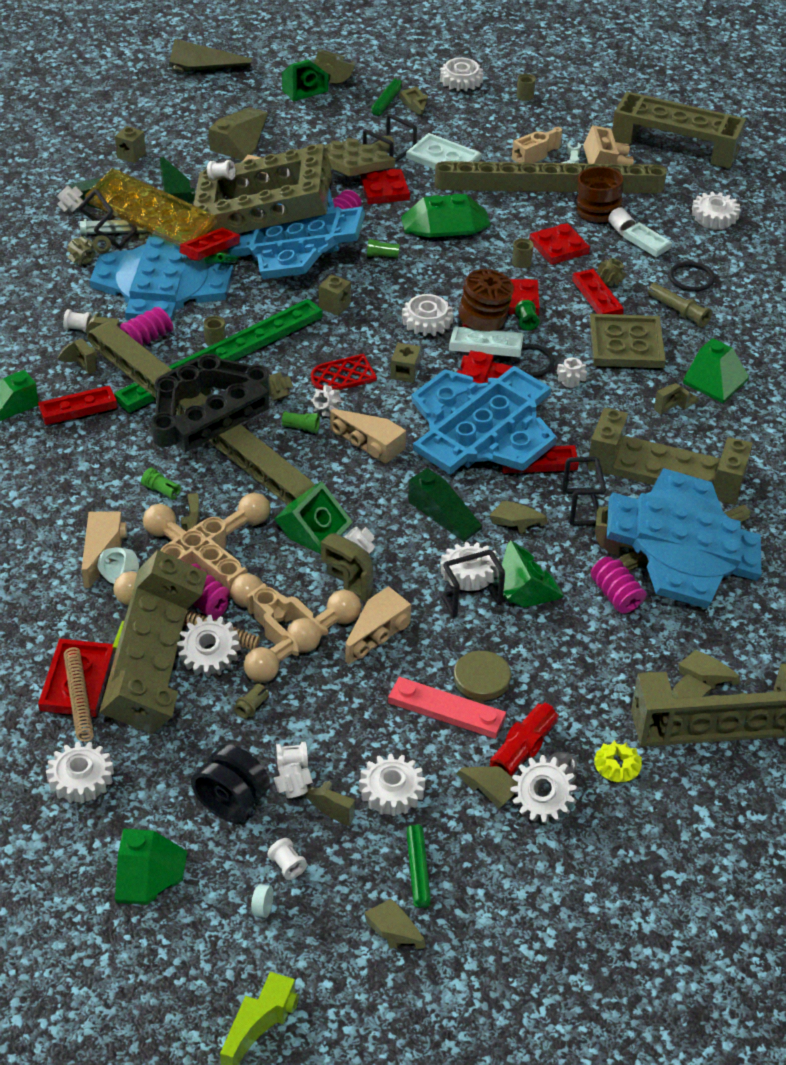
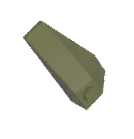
[169,39,252,72]
[209,107,268,160]

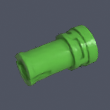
[367,239,400,258]
[282,411,320,434]
[141,467,181,500]

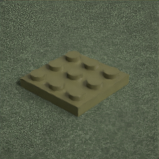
[316,138,396,176]
[589,314,666,368]

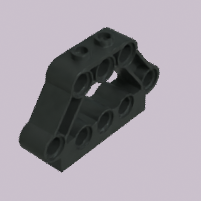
[151,354,270,453]

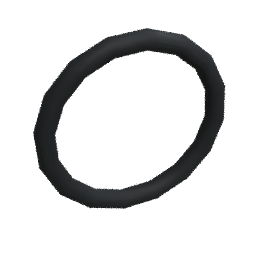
[669,261,715,291]
[506,344,555,377]

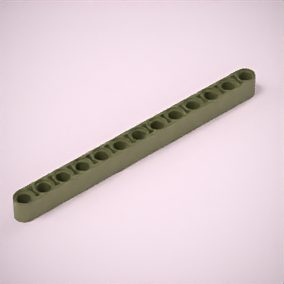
[87,321,315,505]

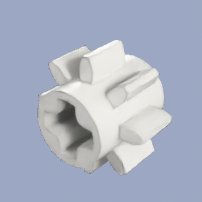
[56,185,83,212]
[557,358,587,388]
[311,385,343,417]
[344,527,375,554]
[274,762,313,798]

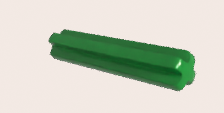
[371,78,402,116]
[407,824,431,909]

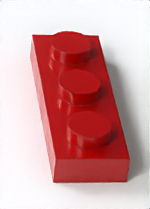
[179,227,240,261]
[572,269,624,315]
[38,385,117,425]
[501,445,579,473]

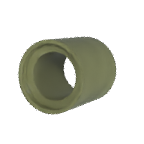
[516,74,536,101]
[512,238,534,268]
[203,316,226,346]

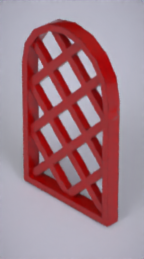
[311,354,377,390]

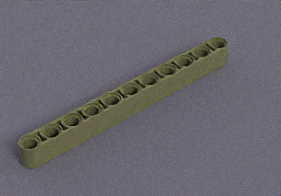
[434,161,667,193]

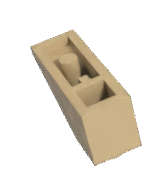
[81,512,127,588]

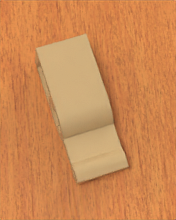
[512,127,562,163]

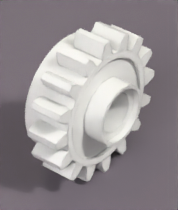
[440,58,483,91]
[692,192,740,230]
[402,294,453,336]
[440,542,499,591]
[177,615,241,677]
[46,742,114,803]
[359,754,425,816]
[510,755,578,824]

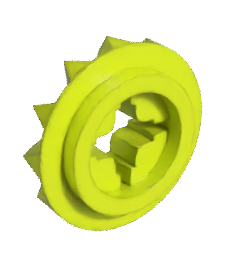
[594,740,642,782]

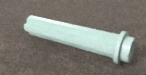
[80,219,151,237]

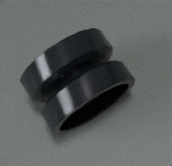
[191,744,270,823]

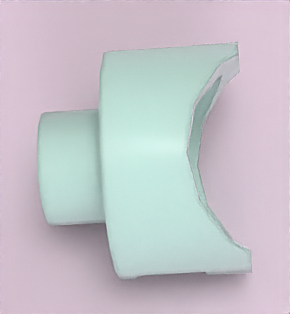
[97,547,139,584]

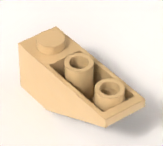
[330,409,406,464]
[345,586,411,665]

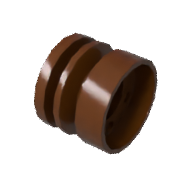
[577,166,624,222]
[458,269,514,331]

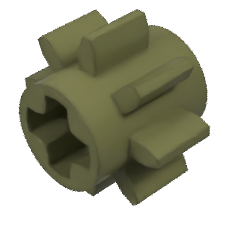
[67,236,96,266]
[596,258,627,286]
[269,372,293,402]

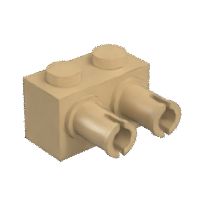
[583,125,634,164]

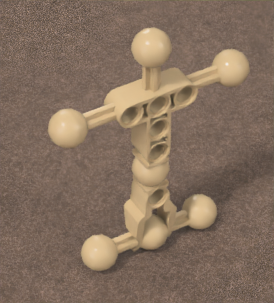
[113,492,362,683]

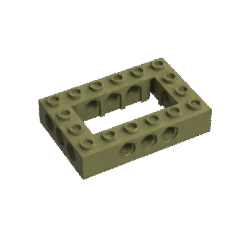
[191,144,331,237]

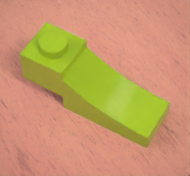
[220,972,299,1065]

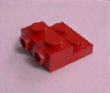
[457,350,513,383]

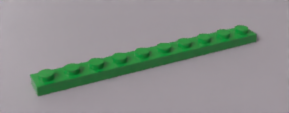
[114,299,323,413]

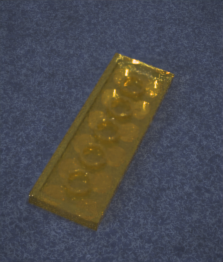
[85,168,217,246]

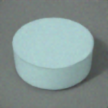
[251,884,273,918]

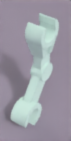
[562,142,581,163]

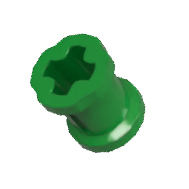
[515,300,540,331]

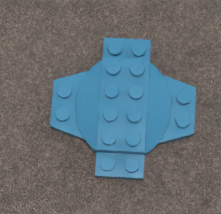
[228,188,365,279]
[90,230,234,321]
[411,366,556,474]
[607,468,762,608]

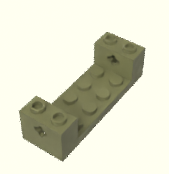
[612,91,746,168]
[587,407,753,505]
[99,550,207,734]
[631,664,786,747]

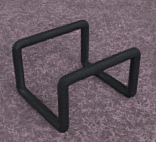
[363,114,417,163]
[78,189,137,248]
[562,457,607,526]
[441,550,505,618]

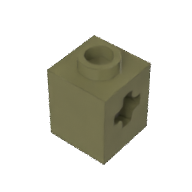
[115,126,146,163]
[319,274,351,316]
[391,342,421,383]

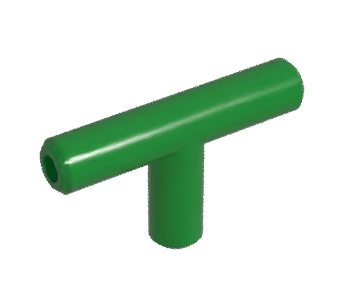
[204,253,238,264]

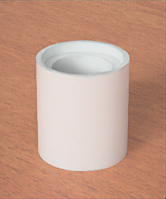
[608,208,636,236]

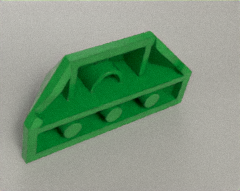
[401,194,491,237]

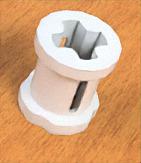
[207,160,236,181]
[63,309,92,333]
[276,742,308,768]
[267,838,308,880]

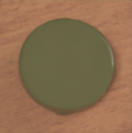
[454,651,511,704]

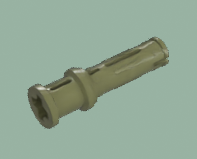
[648,282,712,328]

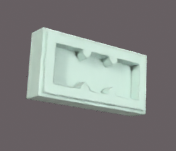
[623,223,672,257]

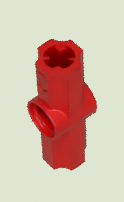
[490,702,559,777]

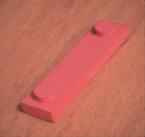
[388,677,506,739]

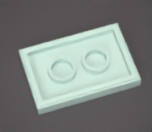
[406,133,481,169]
[449,327,524,357]

